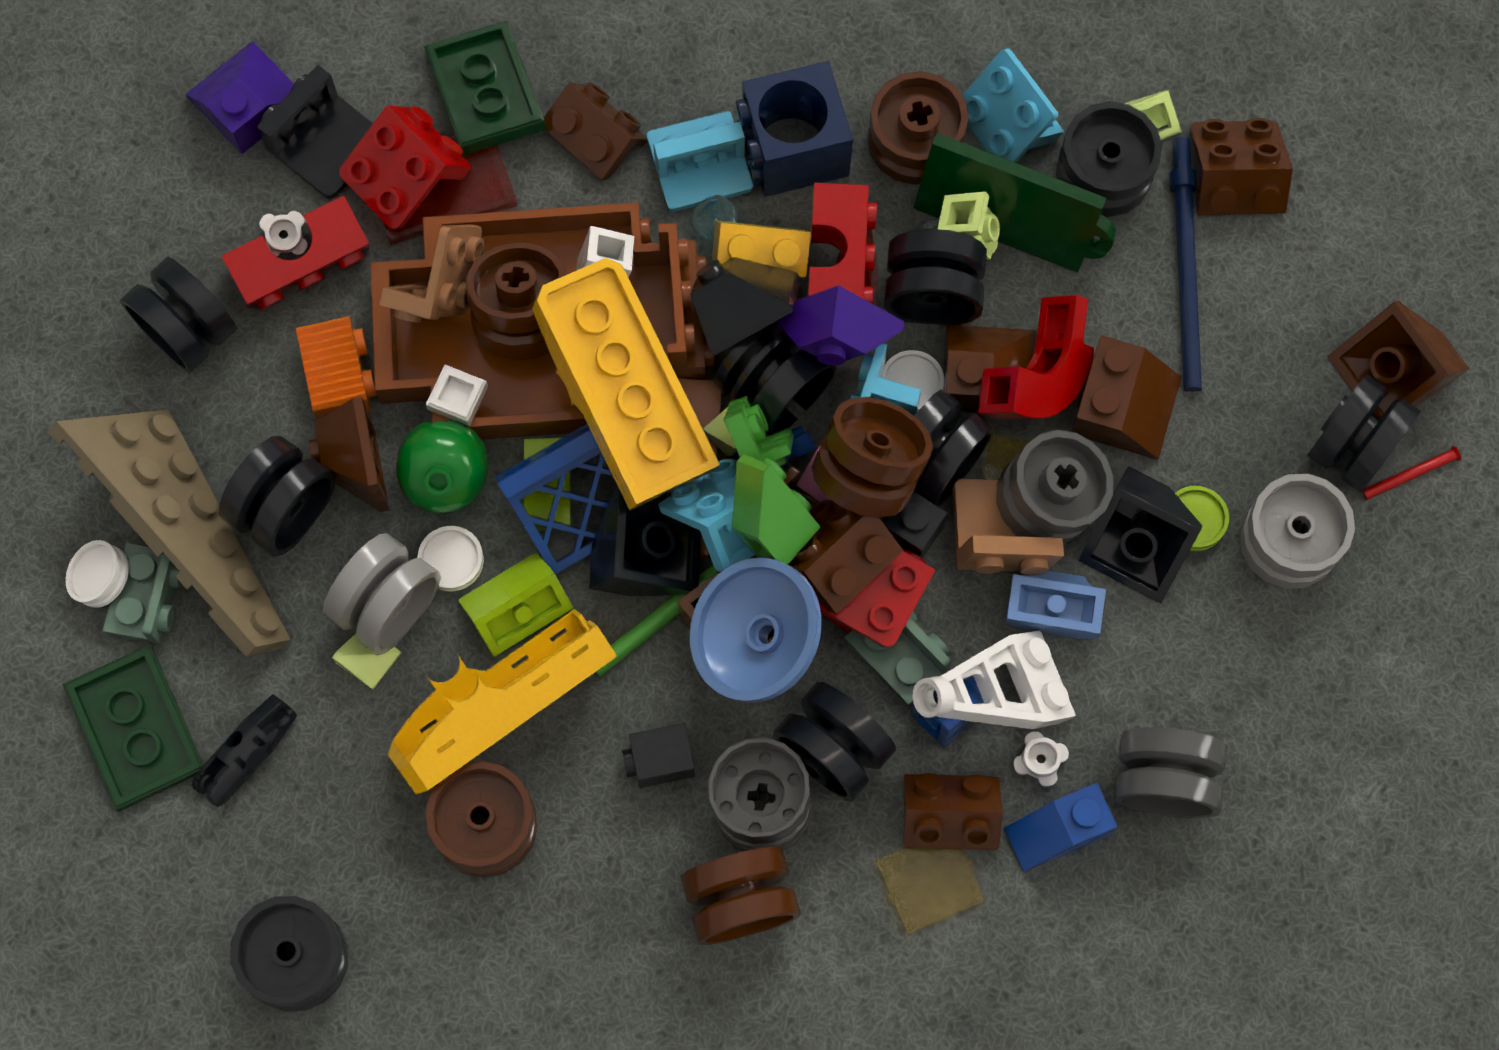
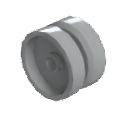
[1239,473,1355,589]
[322,533,441,655]

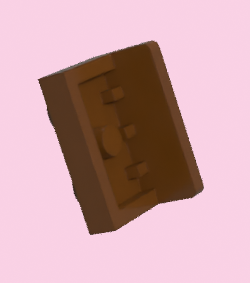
[544,82,647,180]
[903,773,1003,850]

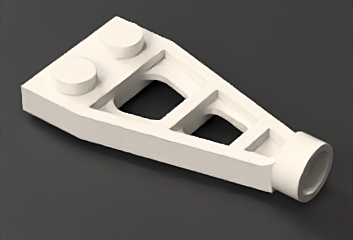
[913,630,1076,729]

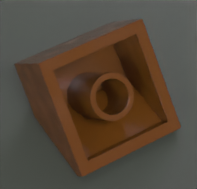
[1071,335,1182,460]

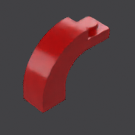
[978,295,1094,420]

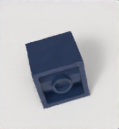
[736,61,853,197]

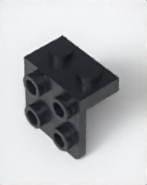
[257,65,373,199]

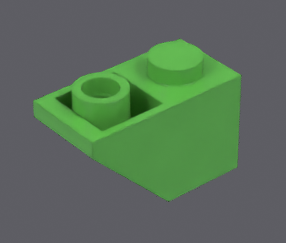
[732,454,820,565]

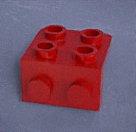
[339,105,472,229]
[817,550,935,648]

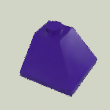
[185,41,294,154]
[777,285,904,366]

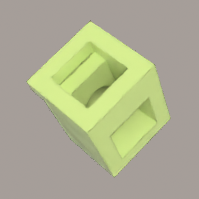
[938,192,1000,260]

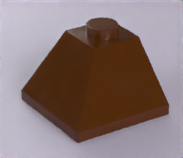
[1327,301,1469,418]
[943,324,1036,412]
[309,397,390,512]

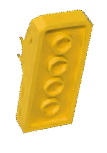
[532,258,720,510]
[388,609,617,794]

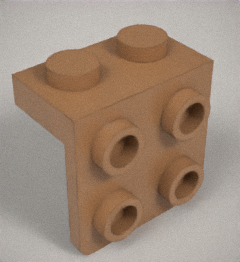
[379,225,484,322]
[952,479,1064,575]

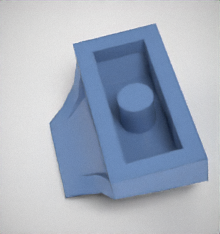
[1005,571,1106,639]

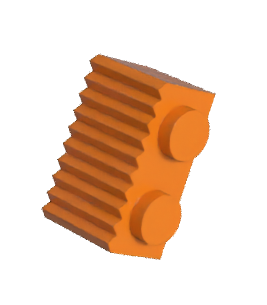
[296,316,377,421]

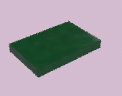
[424,20,546,156]
[63,644,204,812]

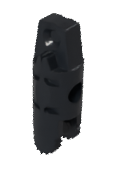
[191,694,297,807]

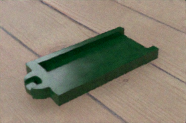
[913,133,1116,273]

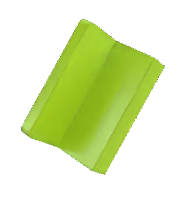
[458,553,573,657]

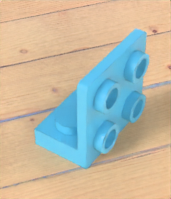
[658,459,755,572]

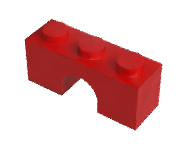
[808,183,877,303]
[221,195,369,311]

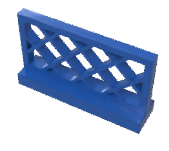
[496,424,675,574]

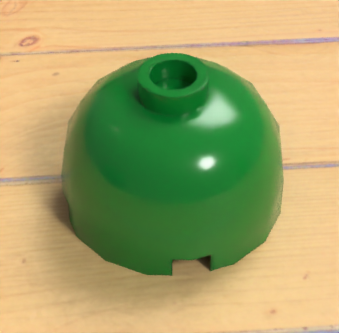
[395,420,489,515]

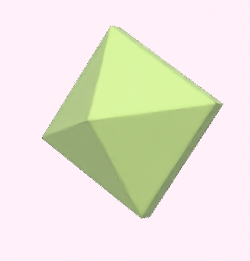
[703,407,737,456]

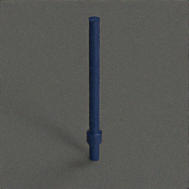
[1169,137,1202,391]

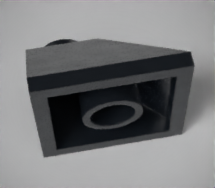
[690,257,802,356]
[1078,466,1203,603]
[589,487,701,596]

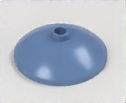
[690,558,821,702]

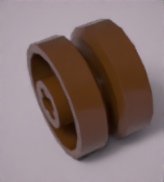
[868,71,969,185]
[466,242,566,360]
[811,397,933,518]
[425,761,538,878]
[681,846,801,945]

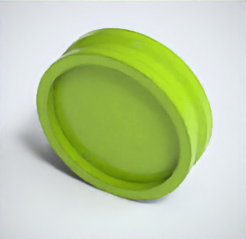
[1175,486,1229,551]

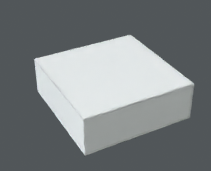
[426,365,488,427]

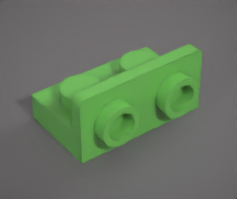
[724,396,794,467]

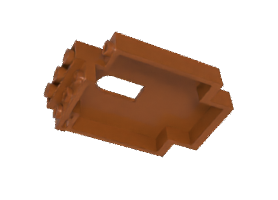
[371,202,714,440]

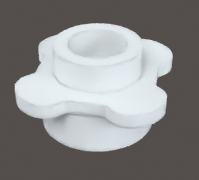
[260,211,307,257]
[1013,732,1069,787]

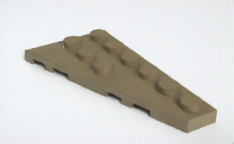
[48,409,291,657]

